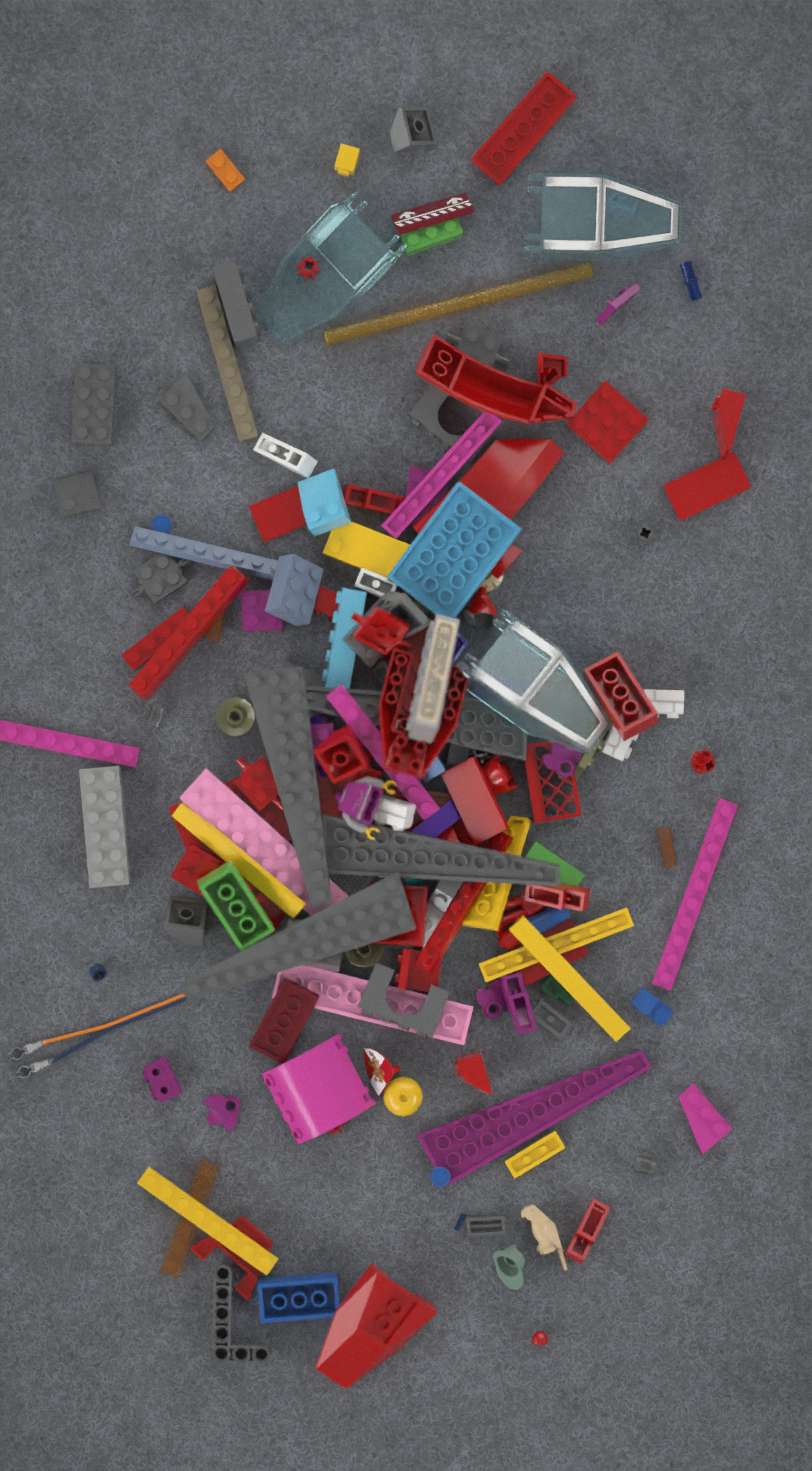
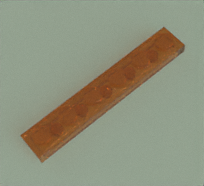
[159,1159,219,1279]

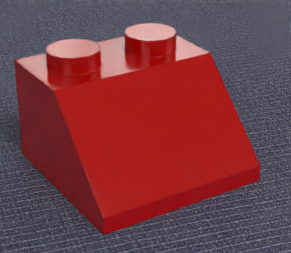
[313,725,369,784]

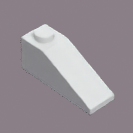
[253,433,318,478]

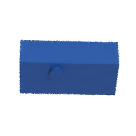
[258,1272,340,1323]

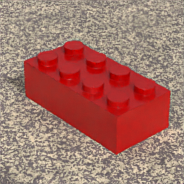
[584,651,658,741]

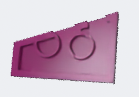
[678,1083,732,1155]

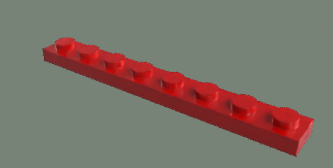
[414,832,513,974]

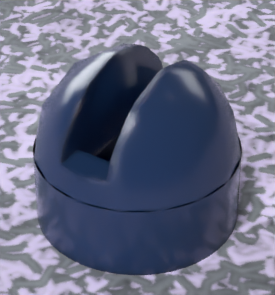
[89,963,107,981]

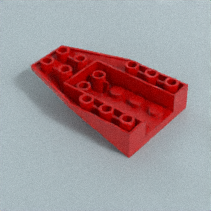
[379,649,471,779]
[315,1263,438,1389]

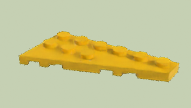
[461,816,531,931]

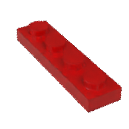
[121,607,189,671]

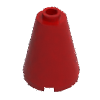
[481,755,518,796]

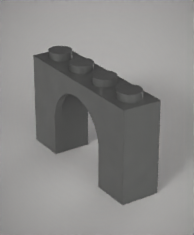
[409,384,500,464]
[358,962,450,1038]

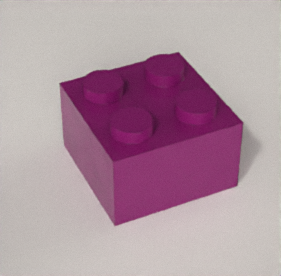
[241,590,283,632]

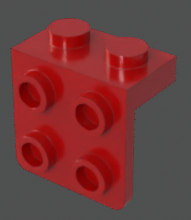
[394,948,442,992]

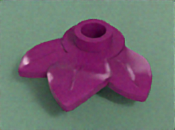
[543,739,582,778]
[476,979,508,1019]
[204,1094,241,1131]

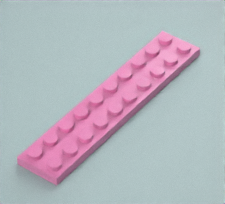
[179,768,349,916]
[272,965,473,1045]

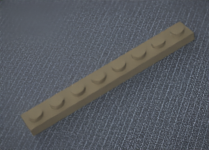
[196,285,258,442]

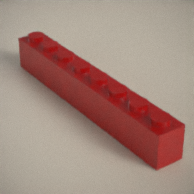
[128,565,251,700]

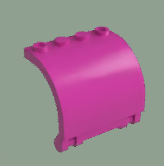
[262,1033,376,1144]

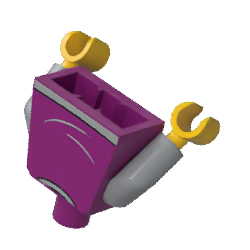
[335,777,396,840]

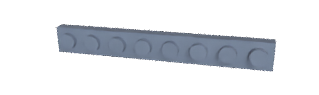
[130,526,278,580]

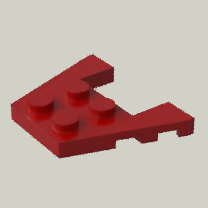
[190,1216,273,1300]

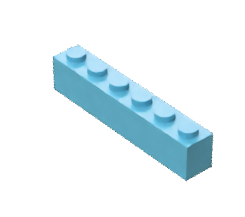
[322,587,367,689]

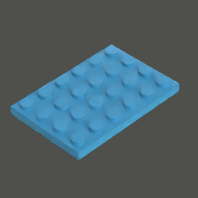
[387,481,522,618]

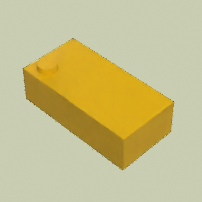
[323,522,410,580]

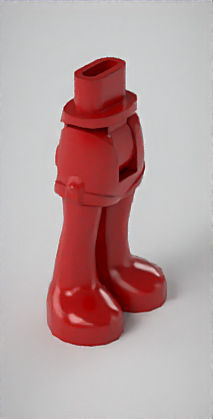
[494,891,548,935]

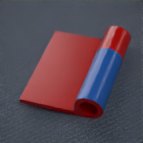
[497,907,589,986]

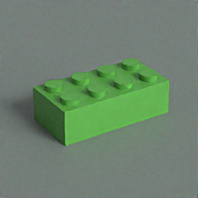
[198,860,275,951]

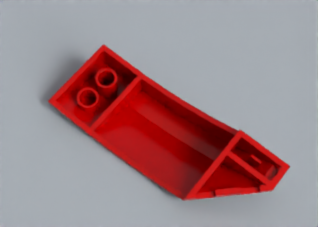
[415,334,578,423]
[413,438,564,534]

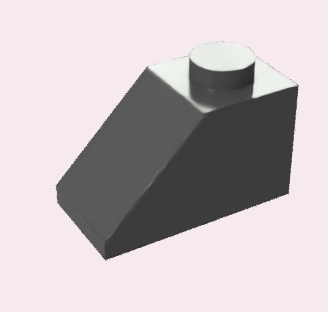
[428,880,464,912]

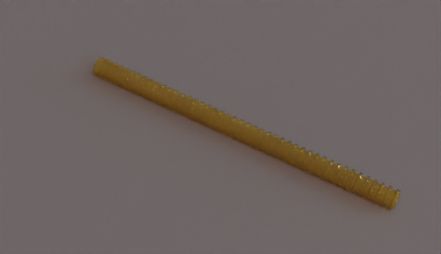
[323,261,593,347]

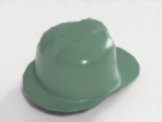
[493,1244,525,1290]

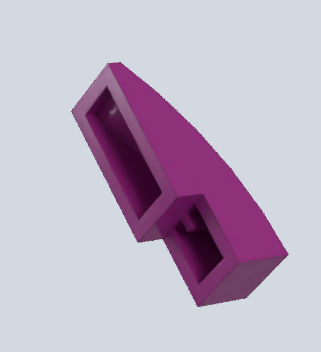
[499,972,537,1035]

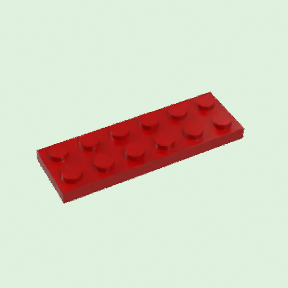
[470,71,577,186]
[170,843,286,935]

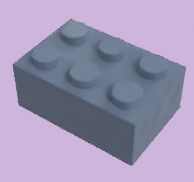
[265,554,324,626]

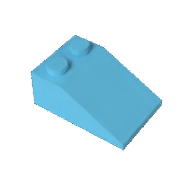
[298,469,352,536]

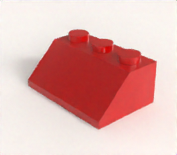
[454,1050,492,1094]

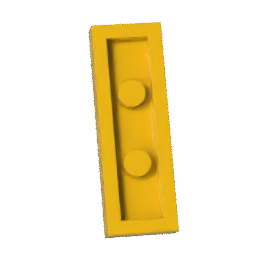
[504,1130,565,1178]

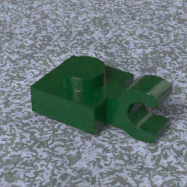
[540,974,574,1005]

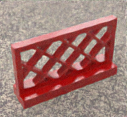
[525,738,581,823]

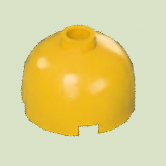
[383,1076,423,1117]

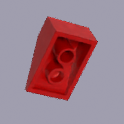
[711,388,746,460]

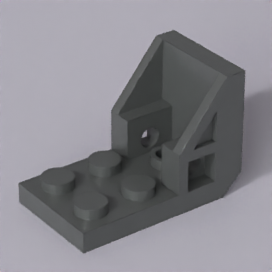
[342,591,430,667]

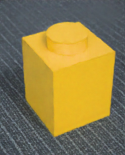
[334,144,360,177]

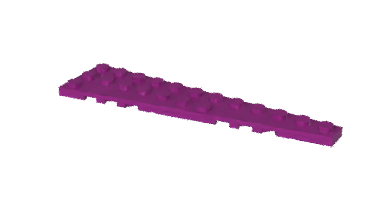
[416,1050,652,1187]

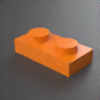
[205,149,245,192]

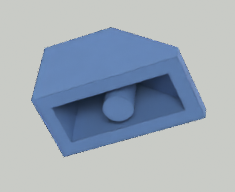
[417,757,445,783]

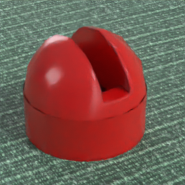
[532,1331,548,1345]

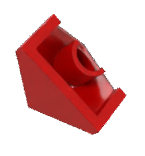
[537,353,567,386]

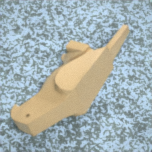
[521,1204,567,1271]

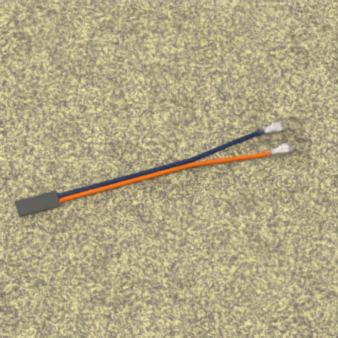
[8,993,186,1078]

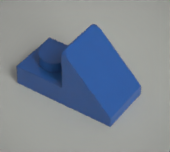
[630,987,674,1027]

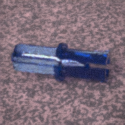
[679,261,702,301]

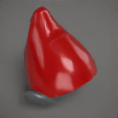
[462,587,497,630]

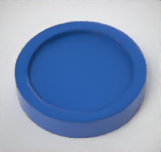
[152,515,172,533]
[430,1167,450,1187]

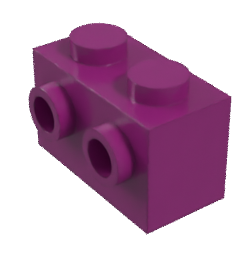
[142,1056,183,1103]

